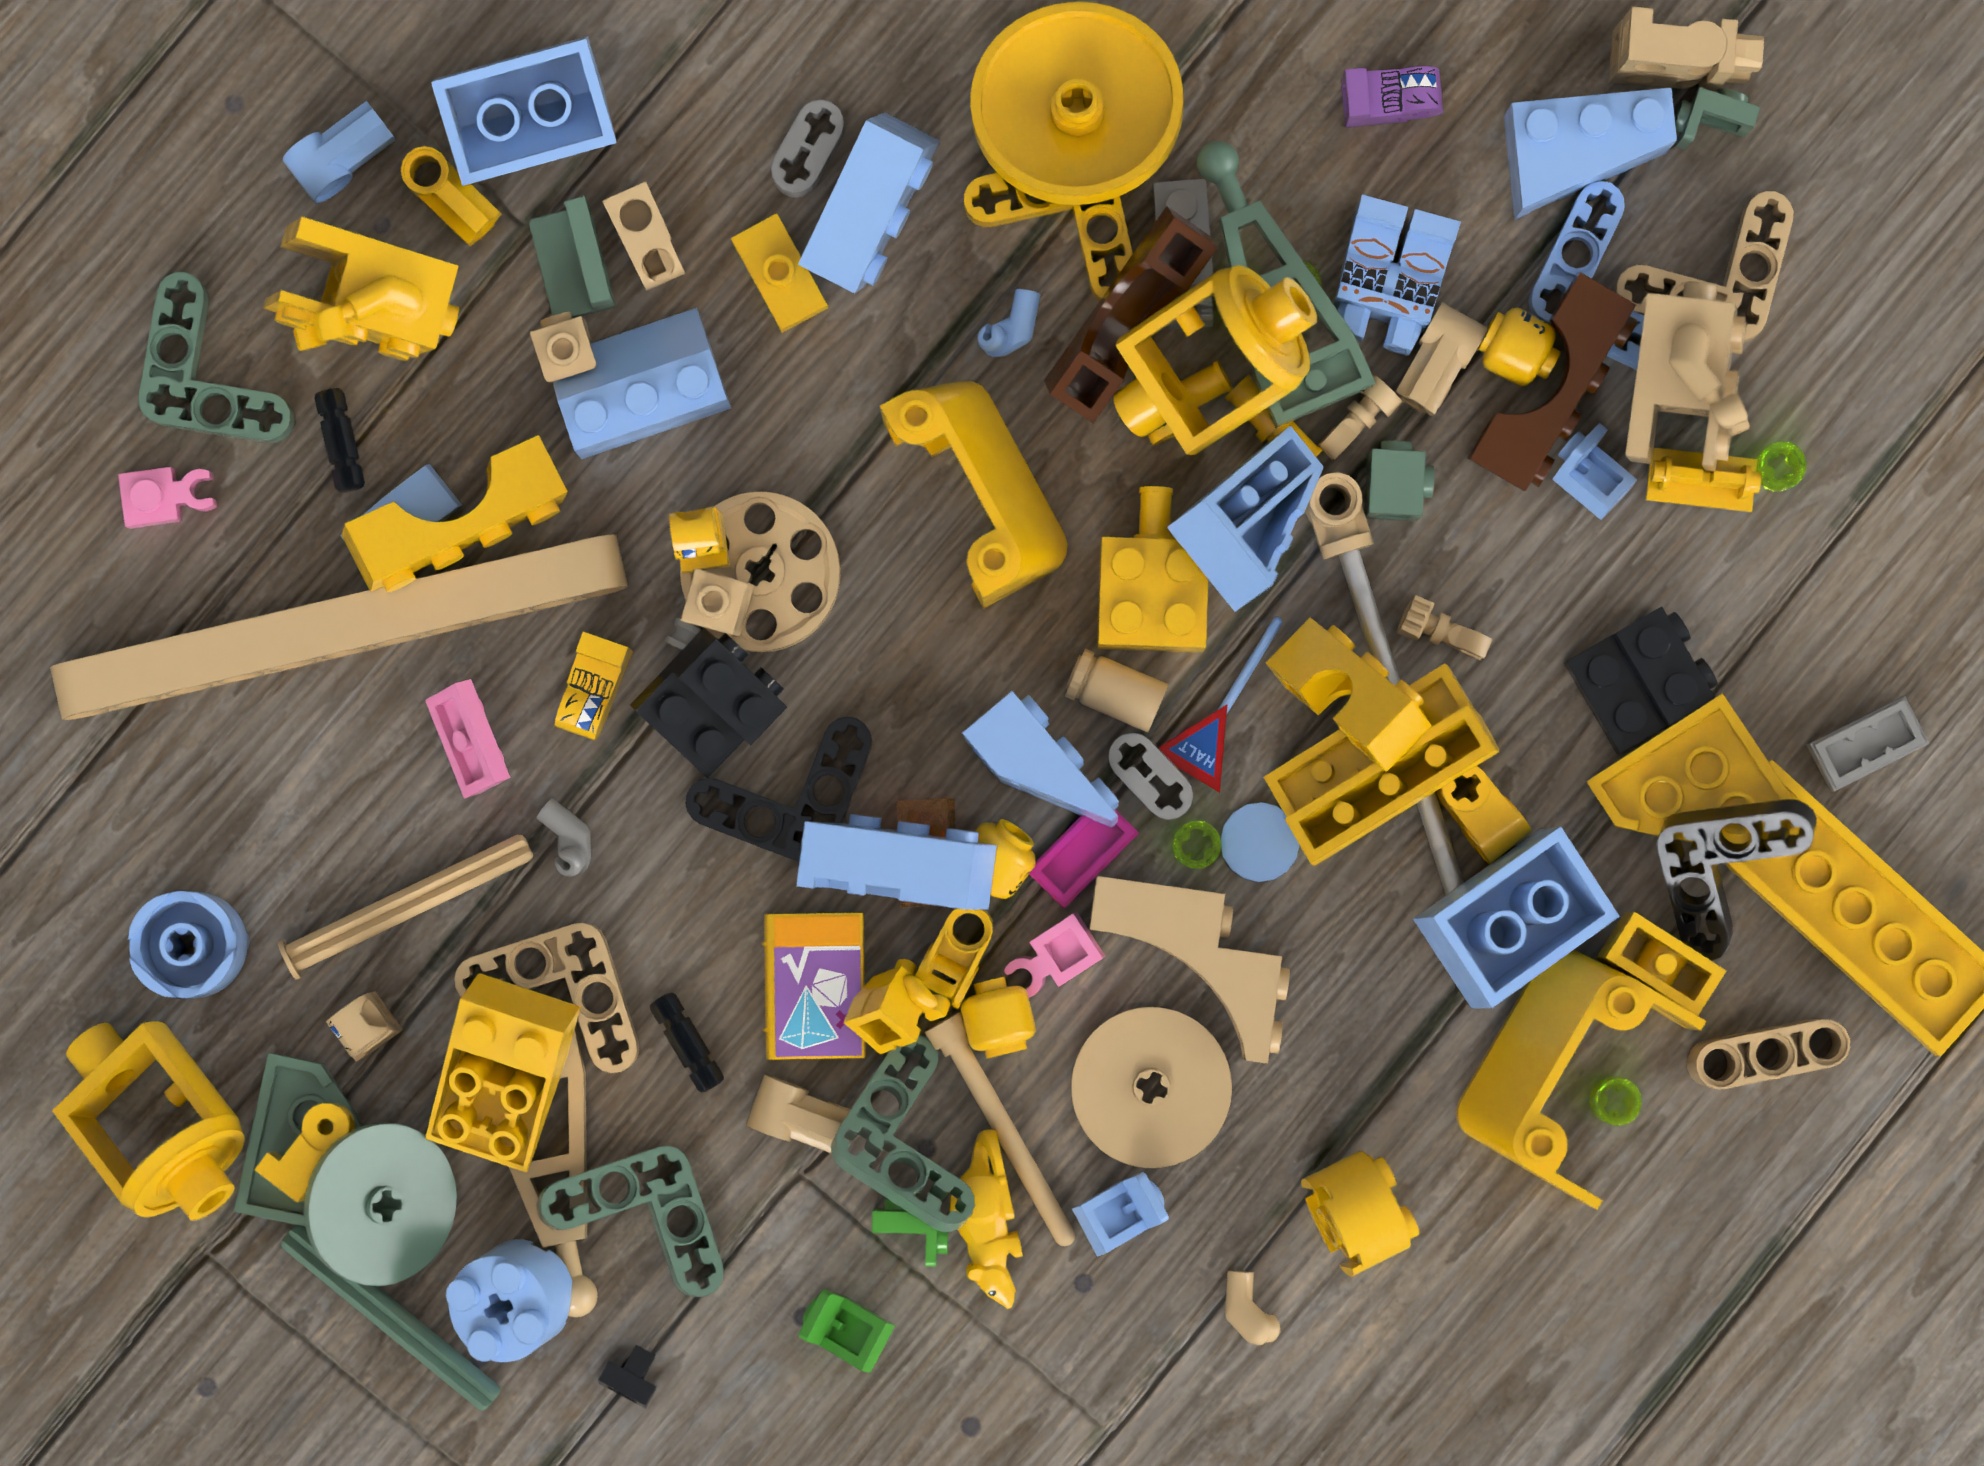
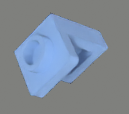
[1552,423,1637,520]
[1072,1172,1169,1256]

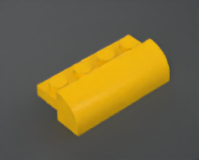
[1263,663,1499,866]

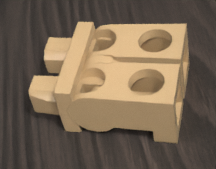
[1609,7,1764,92]

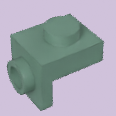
[1675,87,1761,150]

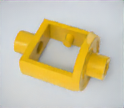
[1113,265,1317,455]
[52,1021,245,1220]

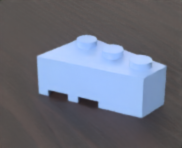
[1504,88,1677,220]
[796,814,997,910]

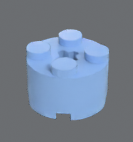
[128,891,250,999]
[446,1239,573,1362]

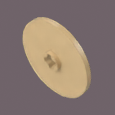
[1071,1007,1232,1168]

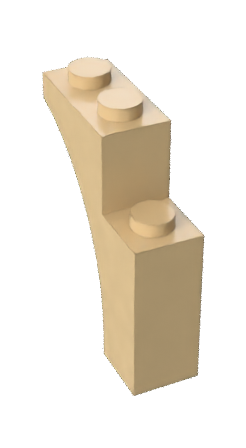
[1089,876,1290,1064]

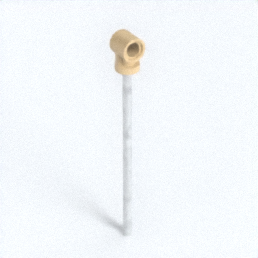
[1305,472,1464,895]

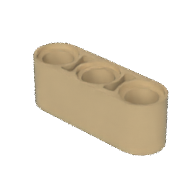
[1687,1019,1850,1089]

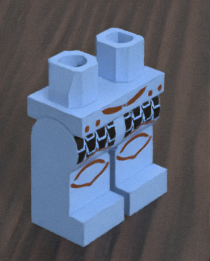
[1333,194,1461,356]

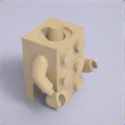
[1625,282,1750,471]

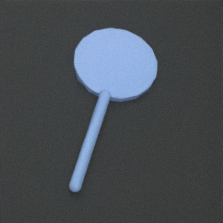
[1220,802,1300,882]

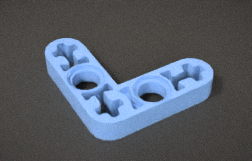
[1528,181,1644,370]

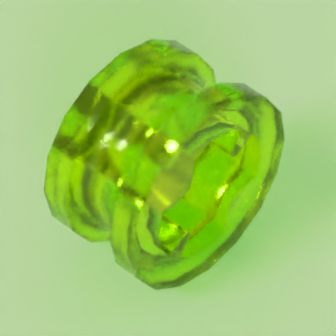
[1756,441,1807,492]
[1172,821,1221,869]
[1589,1076,1642,1126]

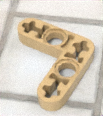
[1613,191,1794,343]
[454,923,640,1073]

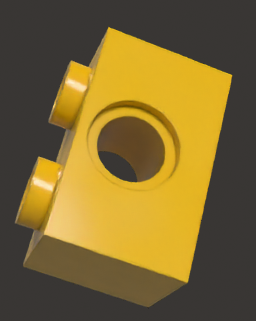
[1596,912,1726,1016]

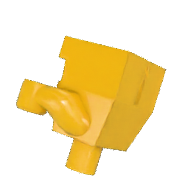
[843,959,950,1054]

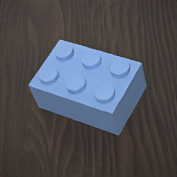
[1413,826,1620,1008]

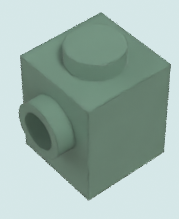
[1364,441,1434,521]

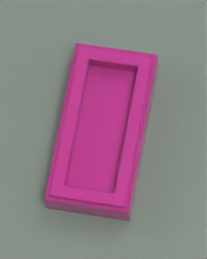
[1029,809,1139,909]

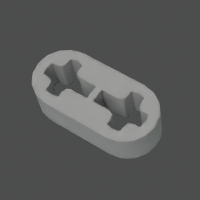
[771,100,845,198]
[1108,732,1194,820]

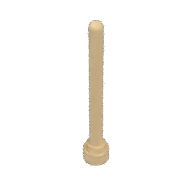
[924,1011,1075,1246]

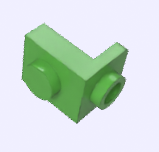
[872,1198,948,1266]
[798,1289,896,1373]

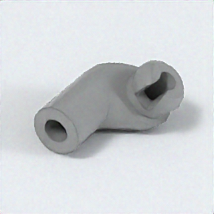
[536,798,592,877]

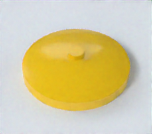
[970,2,1183,205]

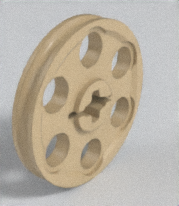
[680,492,841,652]

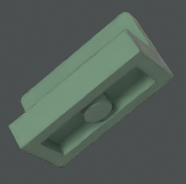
[529,196,616,318]

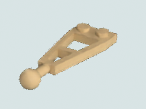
[509,1026,598,1317]

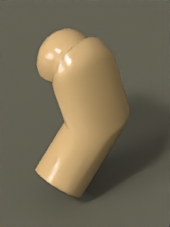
[1225,1270,1280,1345]

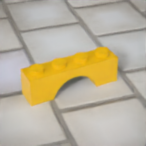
[342,435,568,593]

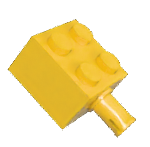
[1097,486,1208,653]

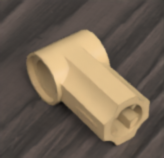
[1395,302,1488,417]
[745,1074,851,1153]

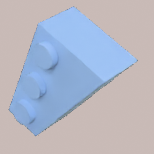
[798,112,941,294]
[1167,426,1324,612]

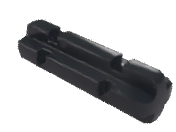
[314,388,365,493]
[650,993,724,1093]

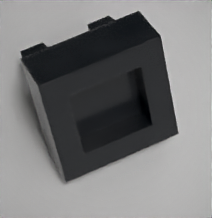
[598,1345,656,1409]

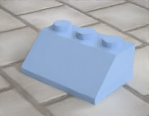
[431,36,617,186]
[553,308,731,459]

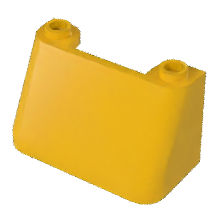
[880,380,1068,609]

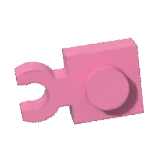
[118,467,217,529]
[1004,911,1106,998]

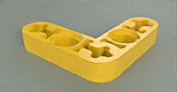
[964,173,1133,301]

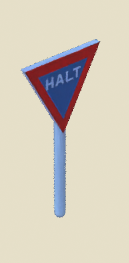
[1158,617,1282,793]

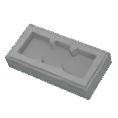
[1806,696,1930,792]

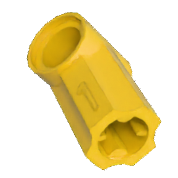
[401,146,502,247]

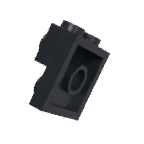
[1564,607,1718,755]
[630,628,787,778]

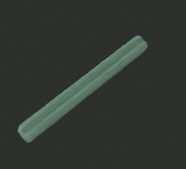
[281,1225,501,1411]

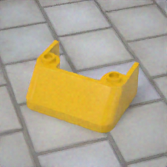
[1456,950,1706,1210]

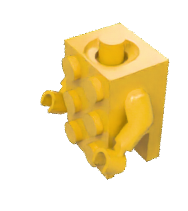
[263,217,459,361]

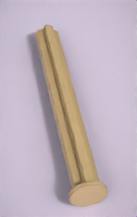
[278,834,533,980]

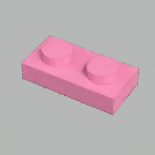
[425,679,510,799]

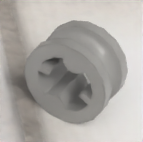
[664,618,718,651]

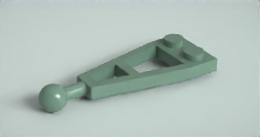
[1196,141,1376,428]

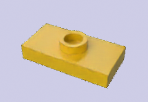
[731,213,828,333]

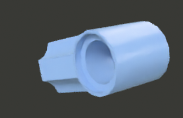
[283,101,396,204]

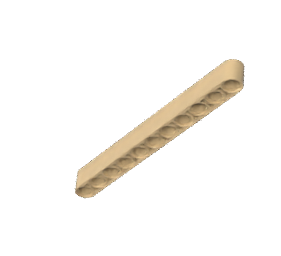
[50,534,628,720]

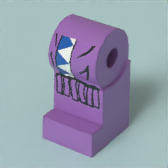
[1341,66,1444,128]

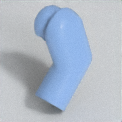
[977,289,1041,357]

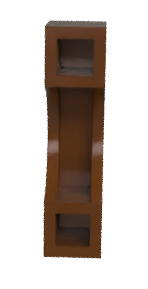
[1044,206,1218,424]
[1467,272,1638,491]

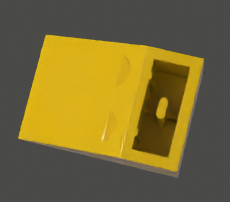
[425,973,580,1173]

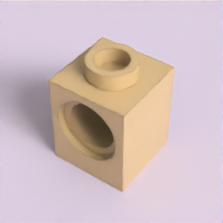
[681,568,754,636]

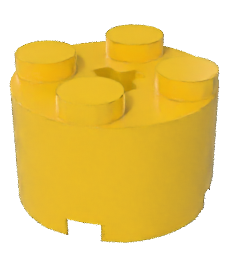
[1301,1150,1419,1277]

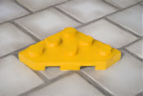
[1586,693,1800,859]

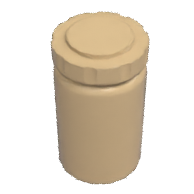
[1065,648,1169,732]

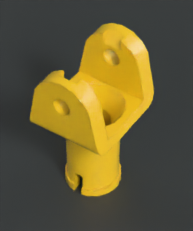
[1148,360,1233,446]

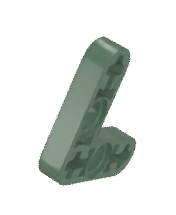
[138,272,295,443]
[831,1035,975,1232]
[537,1146,724,1297]

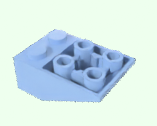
[962,691,1119,828]

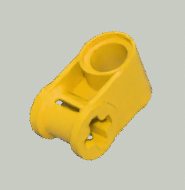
[1435,766,1532,864]
[915,908,994,1010]

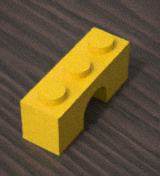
[1266,617,1432,772]

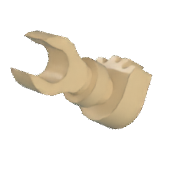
[1317,373,1403,460]
[1396,594,1493,660]

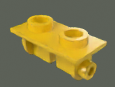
[1646,448,1761,512]

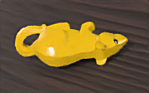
[949,1129,1023,1309]

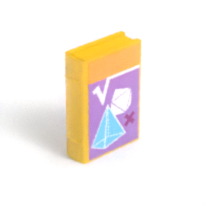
[762,913,866,1060]

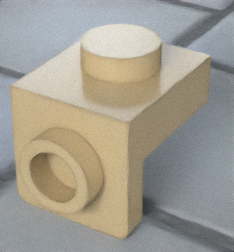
[530,312,597,383]

